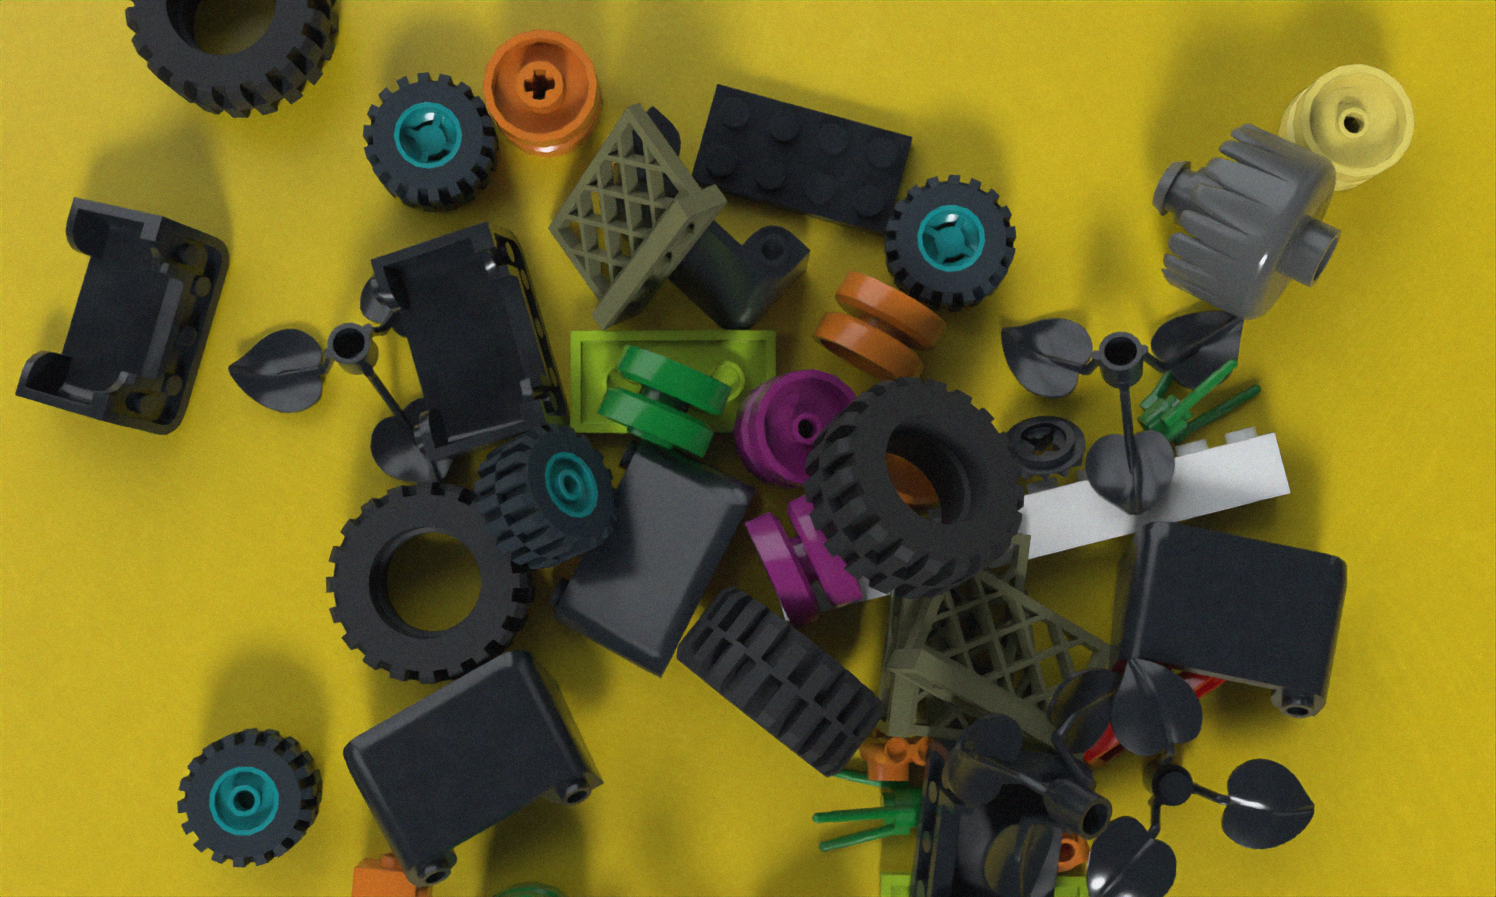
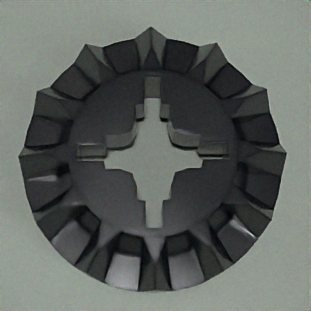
[1006,416,1086,482]

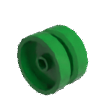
[597,344,732,458]

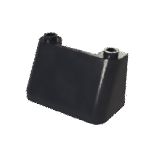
[599,106,811,330]
[15,197,229,435]
[370,221,570,462]
[548,439,757,679]
[1108,521,1347,718]
[343,650,604,888]
[909,739,1095,897]

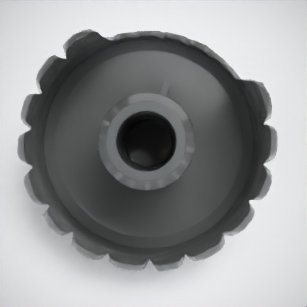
[1152,124,1341,320]

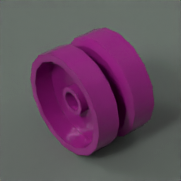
[733,369,857,489]
[745,495,863,629]

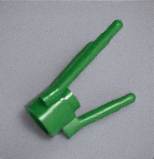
[1137,358,1261,446]
[812,768,922,852]

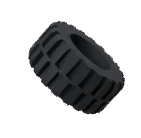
[125,0,338,118]
[804,377,1024,599]
[326,482,536,684]
[676,586,884,778]

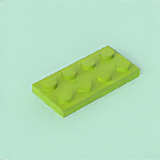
[570,330,776,434]

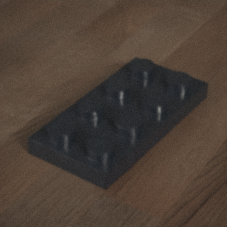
[692,84,913,238]

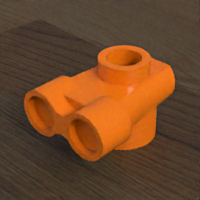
[859,727,935,781]

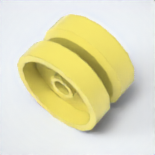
[1278,64,1415,191]

